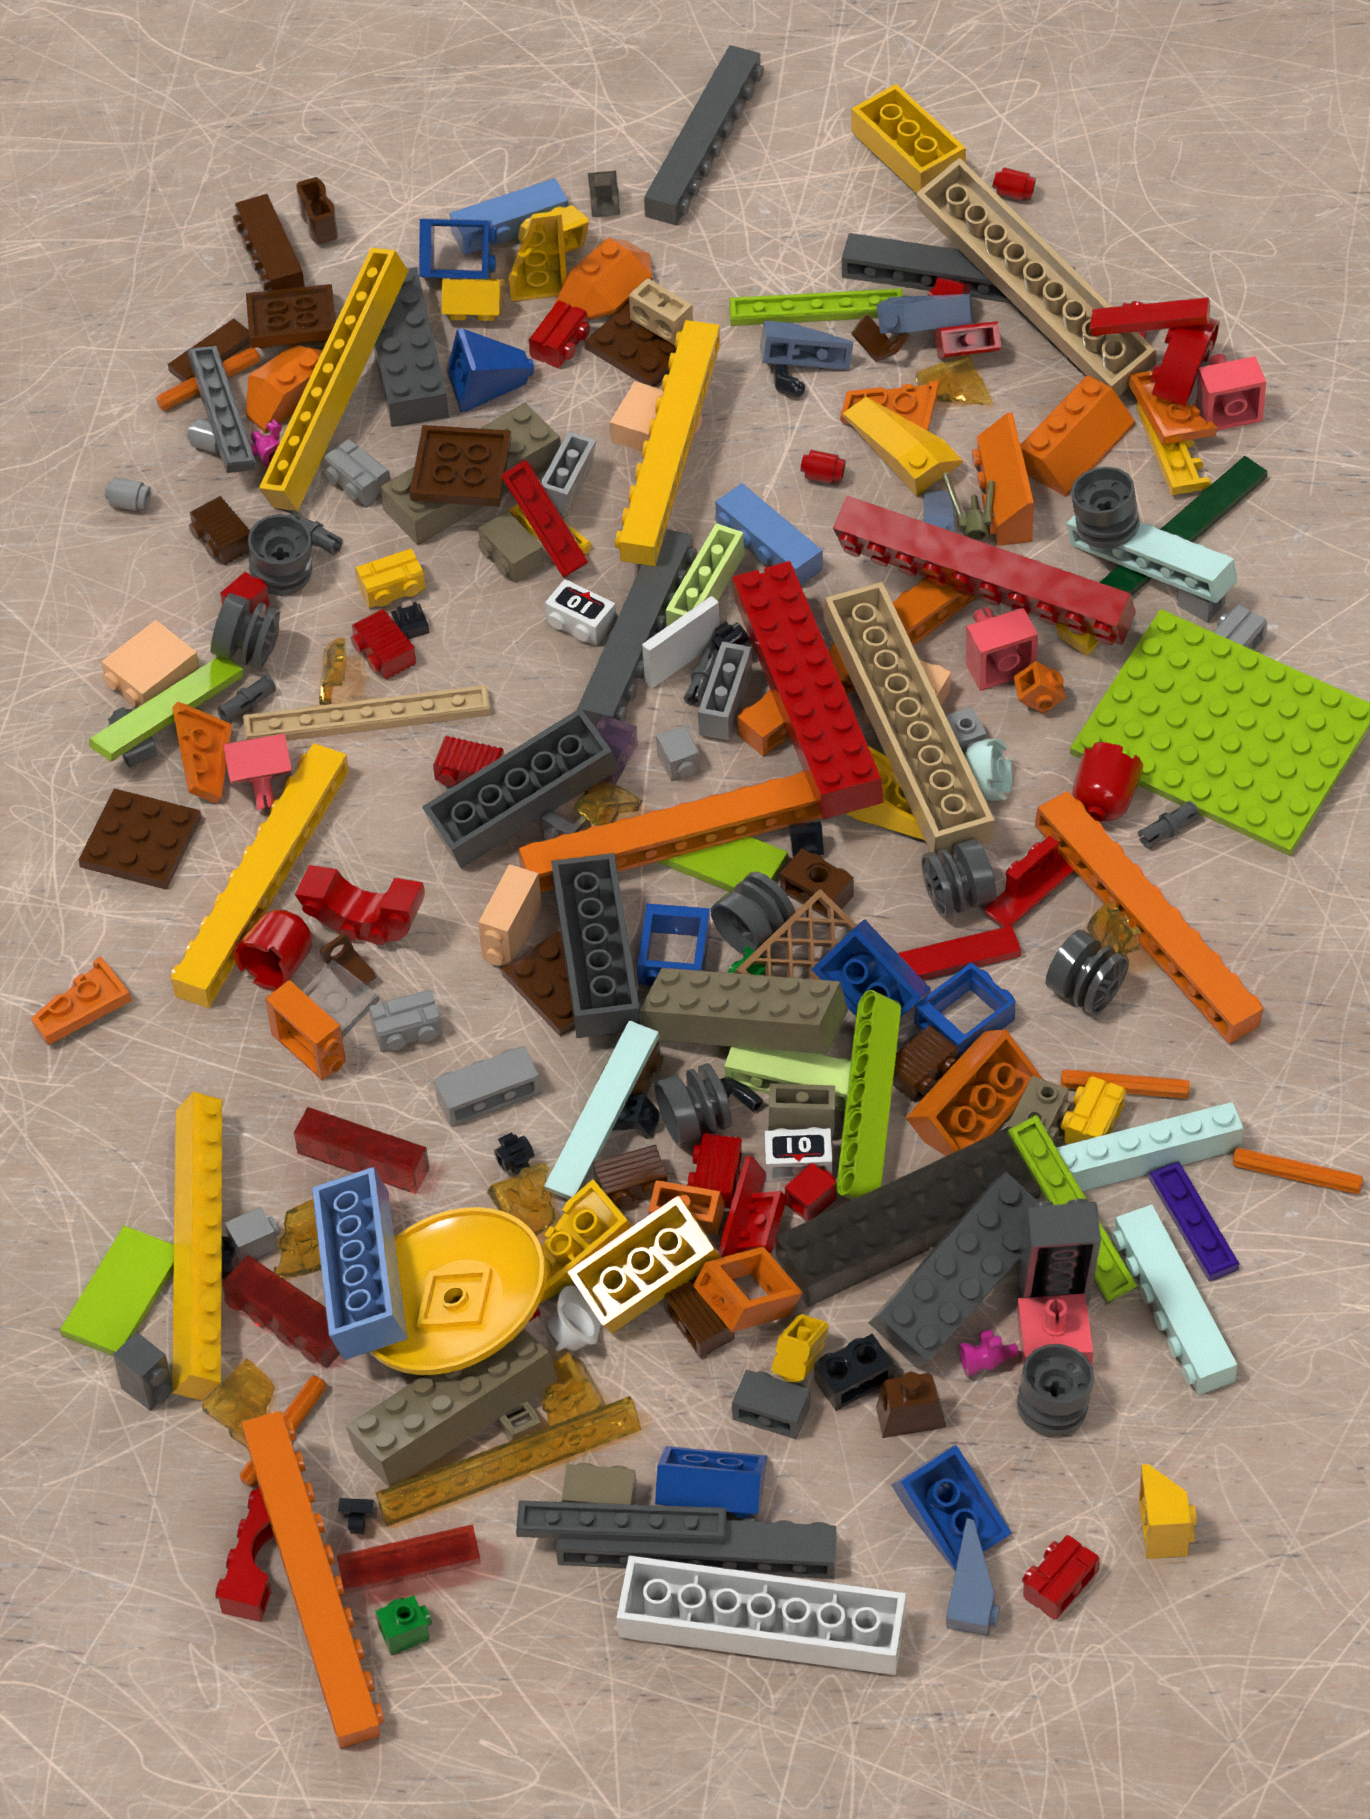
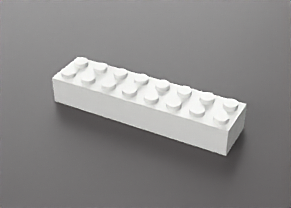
[617,1556,906,1675]

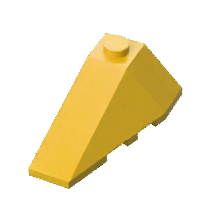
[539,1179,633,1304]

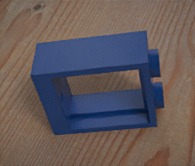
[419,218,497,279]
[637,903,711,987]
[914,962,1016,1059]

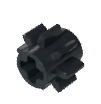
[712,621,750,651]
[494,1132,535,1175]

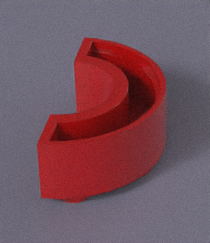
[1150,317,1220,406]
[295,865,425,945]

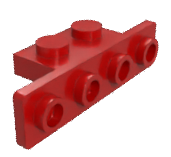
[984,835,1075,928]
[718,1156,787,1282]

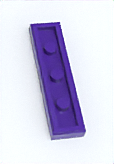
[1149,1161,1239,1282]

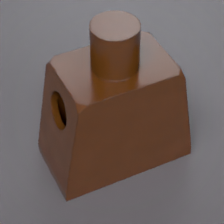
[876,1372,946,1438]

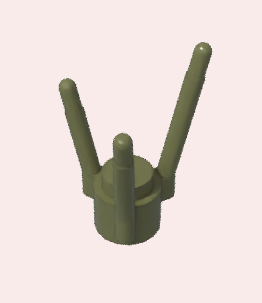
[943,472,995,541]

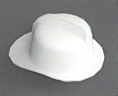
[547,1286,601,1351]

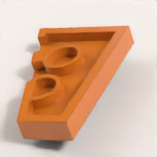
[1127,370,1218,445]
[840,380,940,431]
[172,701,232,804]
[31,956,132,1045]

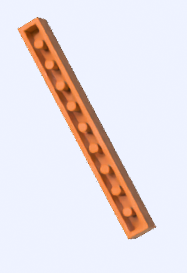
[737,576,980,756]
[519,771,823,893]
[1035,791,1264,1044]
[241,1410,385,1749]

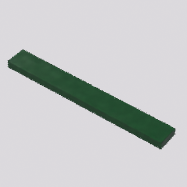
[1099,456,1268,596]

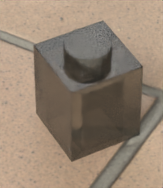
[588,170,620,218]

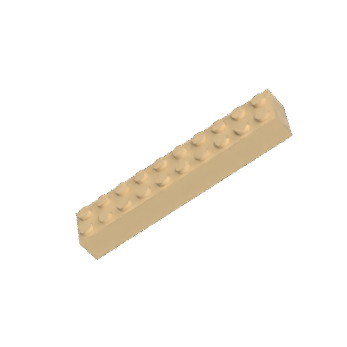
[916,158,1156,396]
[824,582,995,855]

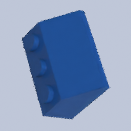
[811,919,931,1018]
[655,1446,767,1518]

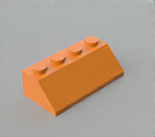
[1020,375,1135,497]
[972,412,1034,546]
[905,1030,1043,1166]

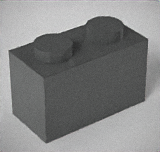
[113,1332,172,1411]
[732,1369,811,1440]

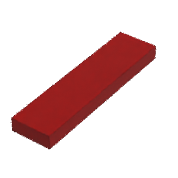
[1090,297,1211,336]
[501,459,590,578]
[898,925,1021,980]

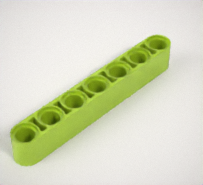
[837,990,901,1206]

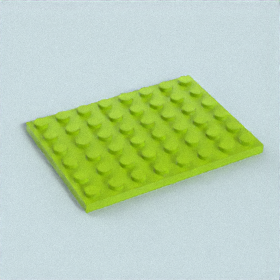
[1070,608,1370,856]

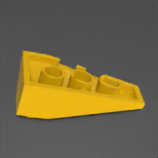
[509,211,567,302]
[843,397,963,496]
[846,746,925,840]

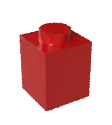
[220,571,270,614]
[785,1163,836,1224]

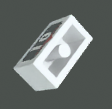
[545,579,617,647]
[765,1127,832,1182]

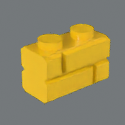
[355,548,426,608]
[1061,1076,1126,1145]
[771,1314,830,1382]

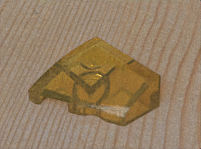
[915,354,992,405]
[319,638,347,705]
[574,781,643,826]
[1087,902,1141,956]
[487,1162,556,1236]
[274,1199,322,1280]
[542,1352,608,1443]
[202,1358,275,1448]

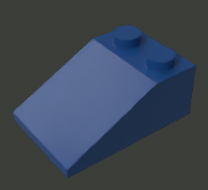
[891,1445,1012,1571]

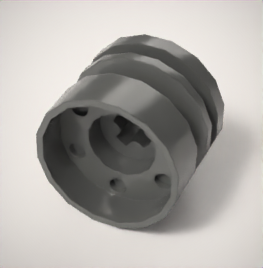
[1071,466,1140,549]
[248,514,312,596]
[210,593,281,669]
[921,838,997,918]
[711,872,795,954]
[1045,930,1129,1015]
[654,1063,732,1146]
[1017,1344,1094,1436]

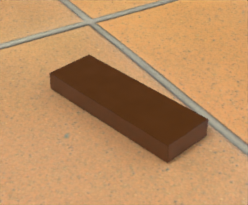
[168,318,250,382]

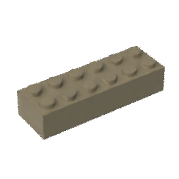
[380,402,561,545]
[640,968,848,1054]
[346,1328,558,1489]

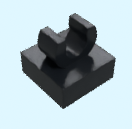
[391,602,429,639]
[789,821,824,857]
[338,1498,378,1534]

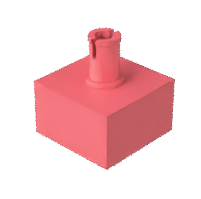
[1196,354,1266,431]
[966,607,1038,691]
[223,733,292,810]
[1017,1293,1093,1366]

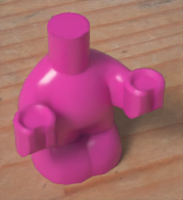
[248,419,282,468]
[959,1329,1019,1377]

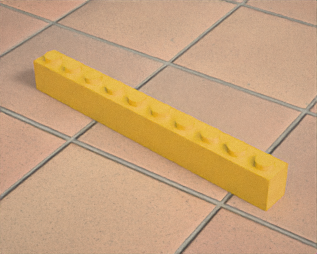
[259,247,408,511]
[615,320,721,566]
[170,743,349,1008]
[172,1091,222,1401]

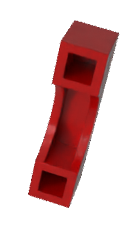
[215,1485,274,1622]

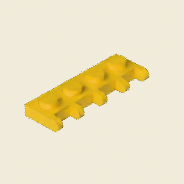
[1136,401,1212,495]

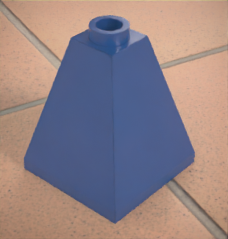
[447,328,534,412]

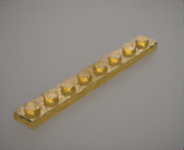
[375,1396,642,1527]

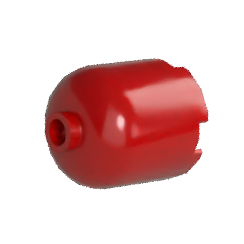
[1072,742,1143,822]
[233,909,312,990]

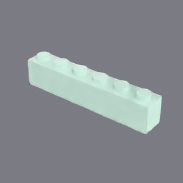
[1066,515,1238,603]
[1057,1102,1244,1191]
[1112,1205,1237,1395]

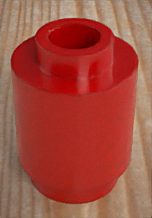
[992,167,1036,201]
[800,449,846,484]

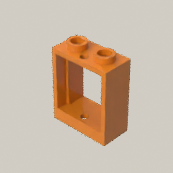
[265,980,346,1080]
[693,1247,803,1332]

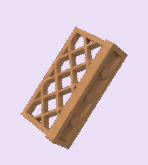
[734,889,857,980]

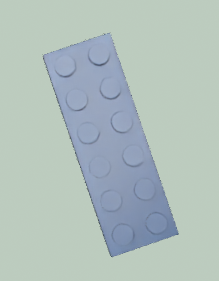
[312,1167,407,1360]

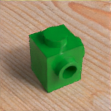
[375,1595,432,1655]

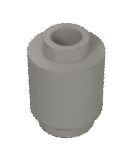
[187,418,220,454]
[105,477,151,512]

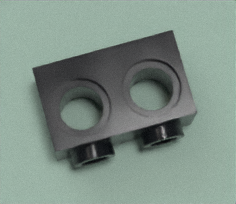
[814,1333,894,1411]

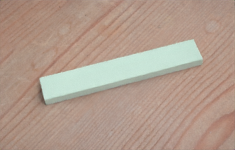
[544,1021,660,1200]

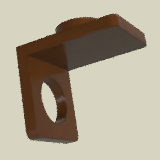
[852,314,909,362]
[320,933,376,995]

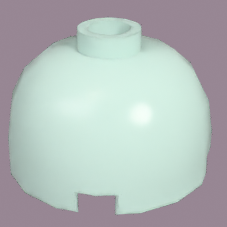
[964,738,1013,801]

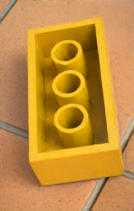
[851,84,966,193]
[568,1196,722,1334]

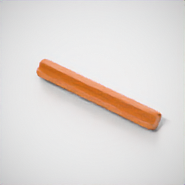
[156,348,260,411]
[1061,1069,1190,1099]
[1233,1148,1363,1194]
[239,1375,326,1487]

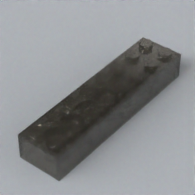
[775,1127,1040,1307]

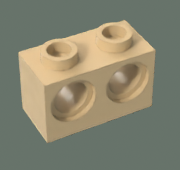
[629,278,693,345]

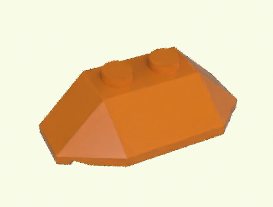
[554,238,653,319]
[246,345,323,433]

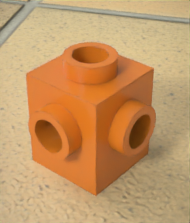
[1014,661,1066,714]

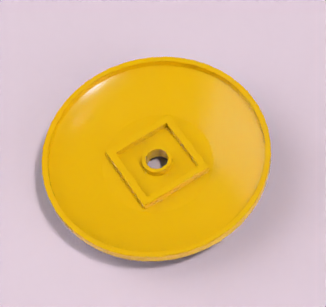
[370,1207,547,1375]

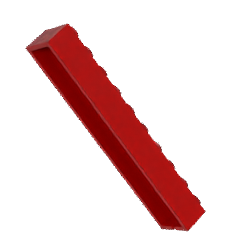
[833,495,1136,646]
[732,561,884,820]

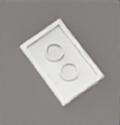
[642,596,720,689]

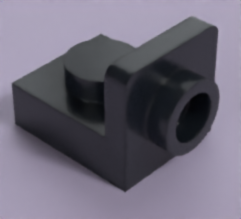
[612,1094,660,1138]

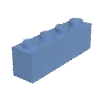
[450,178,569,255]
[715,483,823,585]

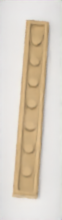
[243,685,491,741]

